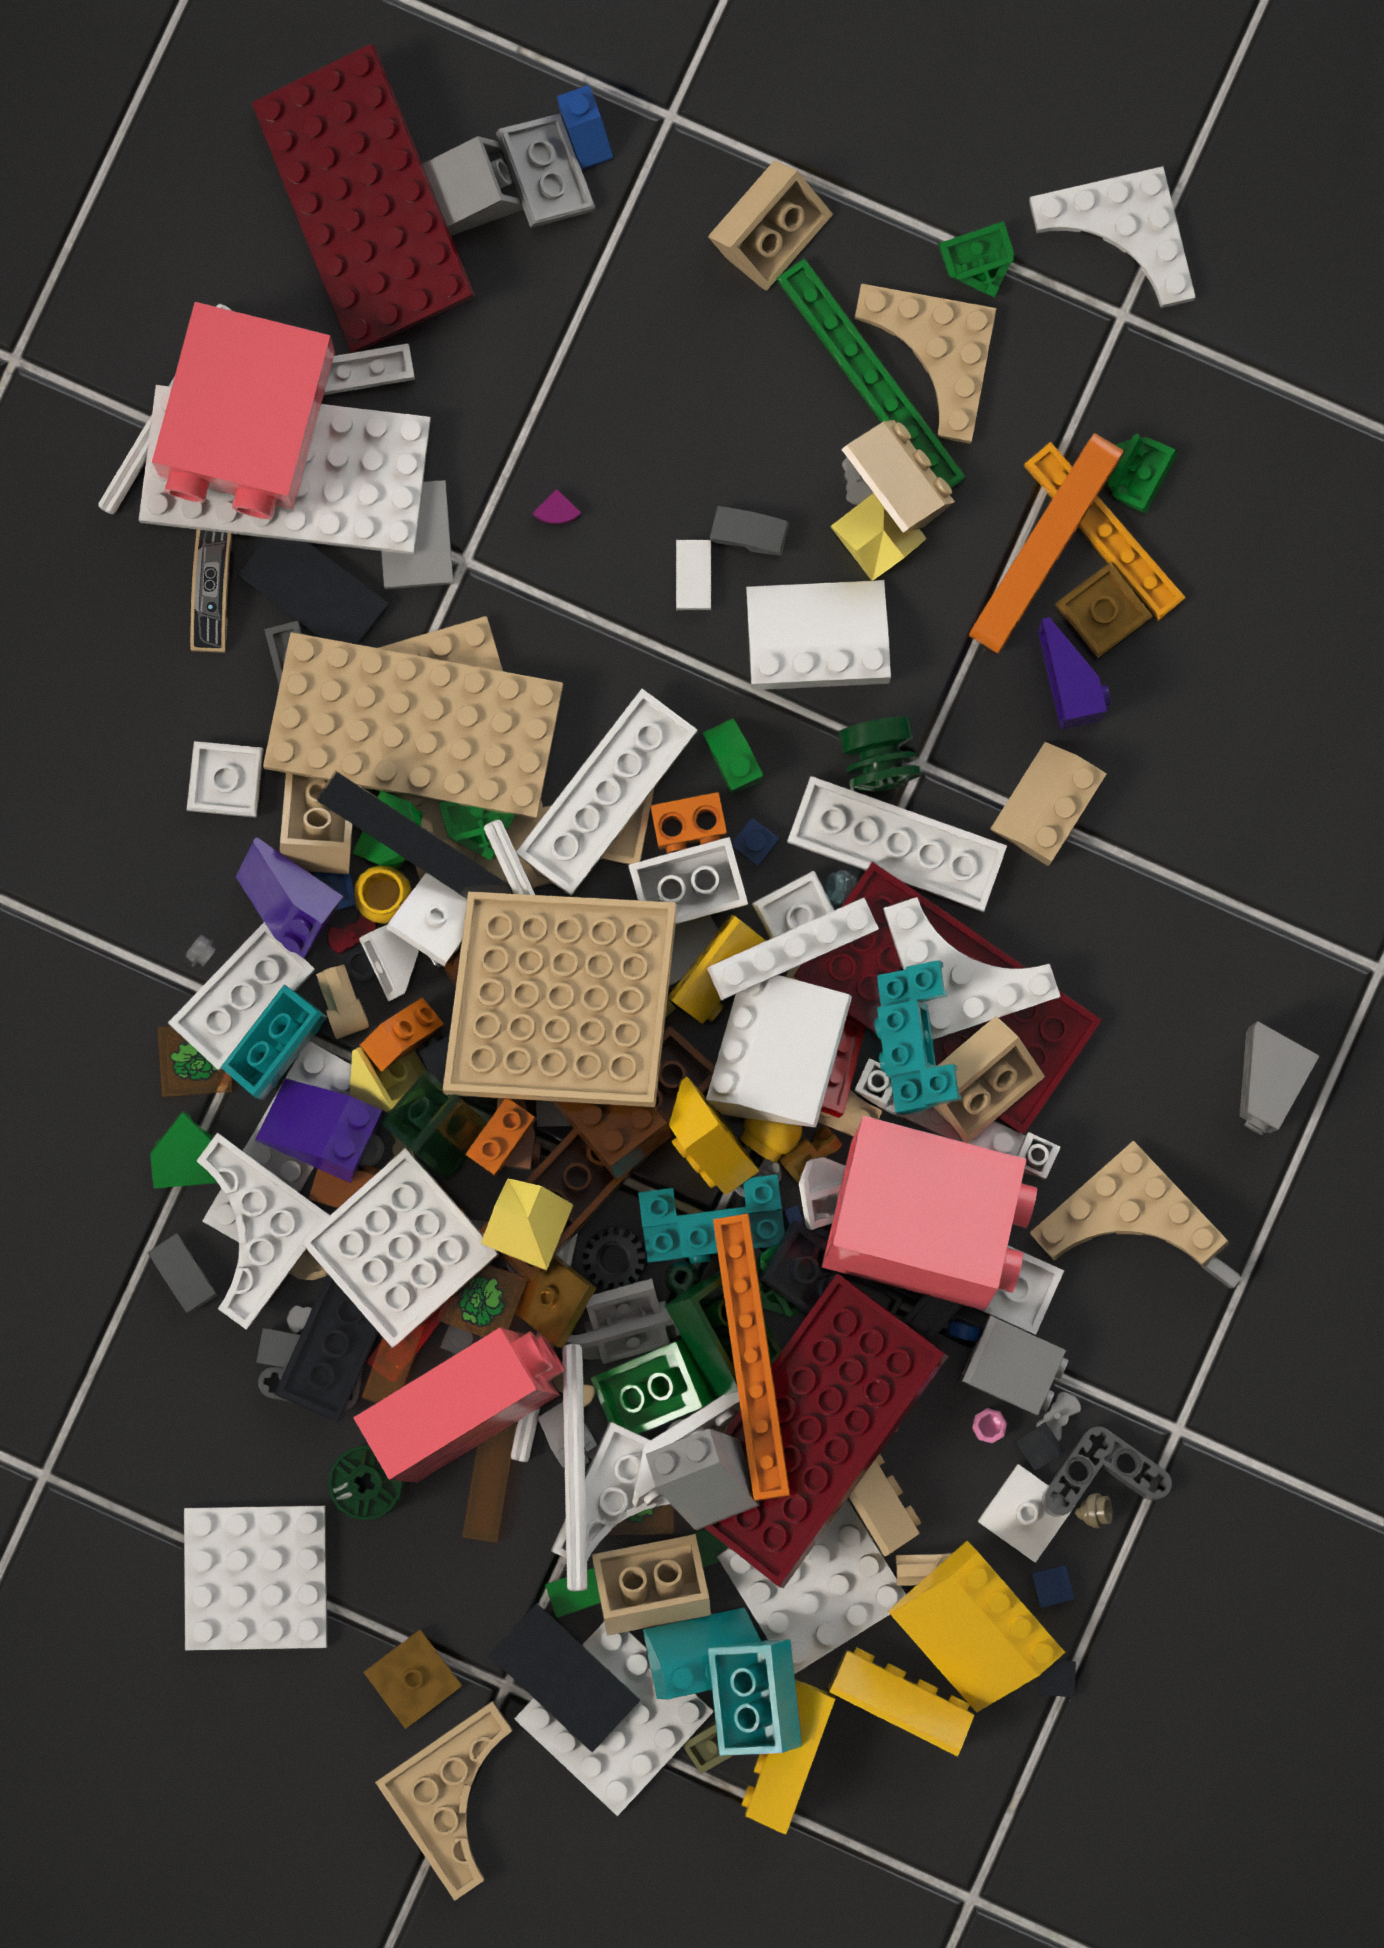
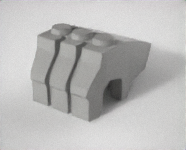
[537,1402,598,1468]

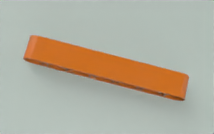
[969,433,1124,654]

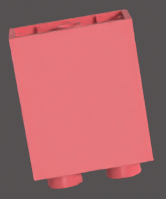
[152,302,335,519]
[822,1116,1037,1311]
[353,1328,564,1483]

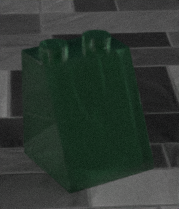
[380,1070,488,1181]

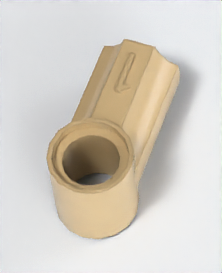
[316,964,369,1039]
[896,1553,952,1586]

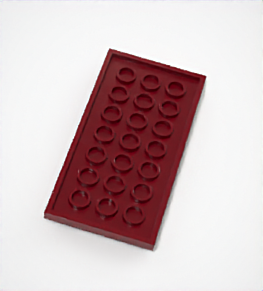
[252,44,476,353]
[793,861,1102,1135]
[704,1274,949,1589]

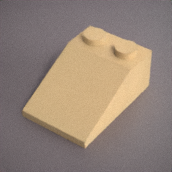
[280,773,353,874]

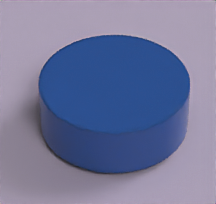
[946,1319,983,1342]

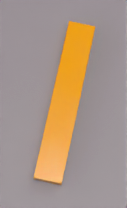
[1024,442,1186,621]

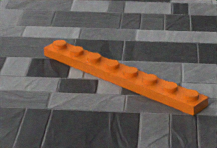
[713,1214,790,1501]

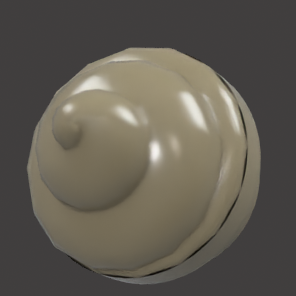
[1075,1493,1113,1529]

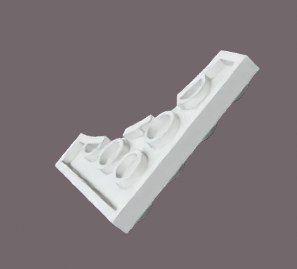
[1029,166,1196,308]
[883,897,1061,1040]
[197,1133,330,1330]
[551,1422,670,1561]

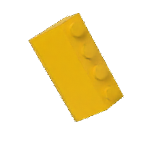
[828,1647,974,1757]
[741,1680,835,1834]

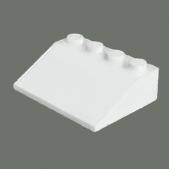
[746,580,891,690]
[706,975,852,1127]

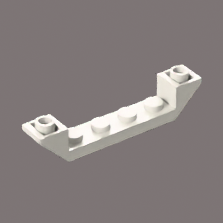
[854,1058,1060,1179]
[632,1392,741,1508]

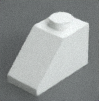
[359,924,419,1001]

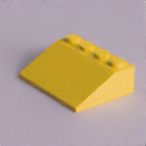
[888,1541,1065,1713]

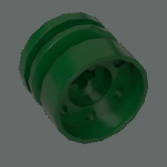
[838,716,921,792]
[328,1445,406,1520]

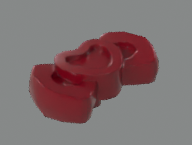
[327,914,377,954]

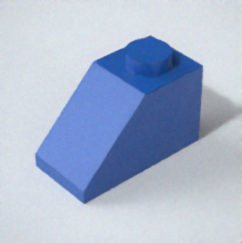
[557,85,613,170]

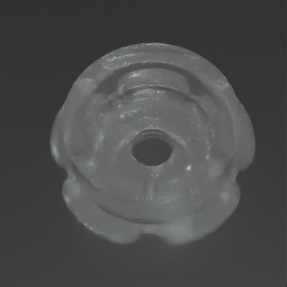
[185,934,216,967]

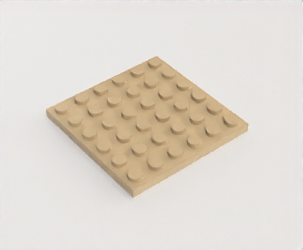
[443,892,678,1107]

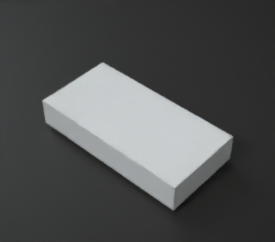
[676,540,711,610]

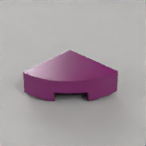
[532,489,581,524]

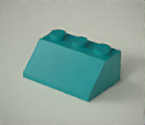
[221,984,327,1100]
[643,1607,761,1700]
[708,1639,802,1756]

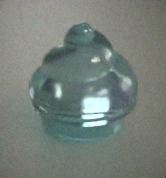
[826,870,858,905]

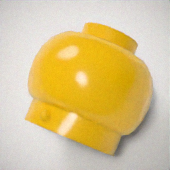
[353,865,412,924]
[740,1118,803,1163]

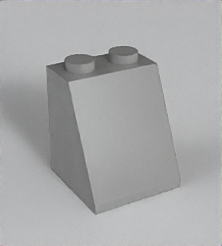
[423,136,524,236]
[1240,1021,1319,1135]
[959,1316,1068,1415]
[645,1429,760,1530]

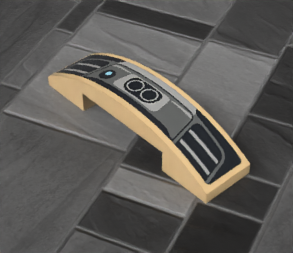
[190,529,233,653]

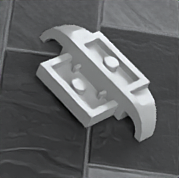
[565,1279,680,1364]

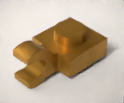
[779,1125,842,1185]

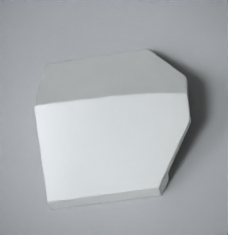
[799,1157,846,1230]

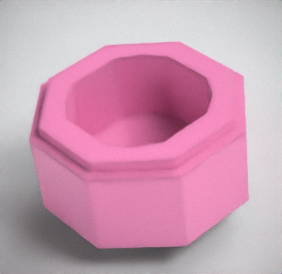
[972,1408,1007,1443]

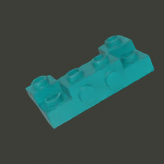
[875,960,962,1115]
[638,1174,785,1264]

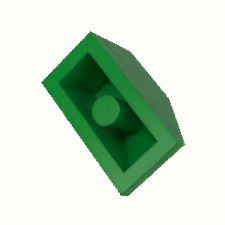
[702,718,763,795]

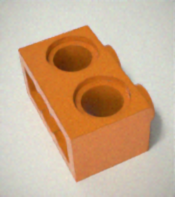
[650,792,727,854]
[360,997,444,1072]
[465,1098,537,1176]

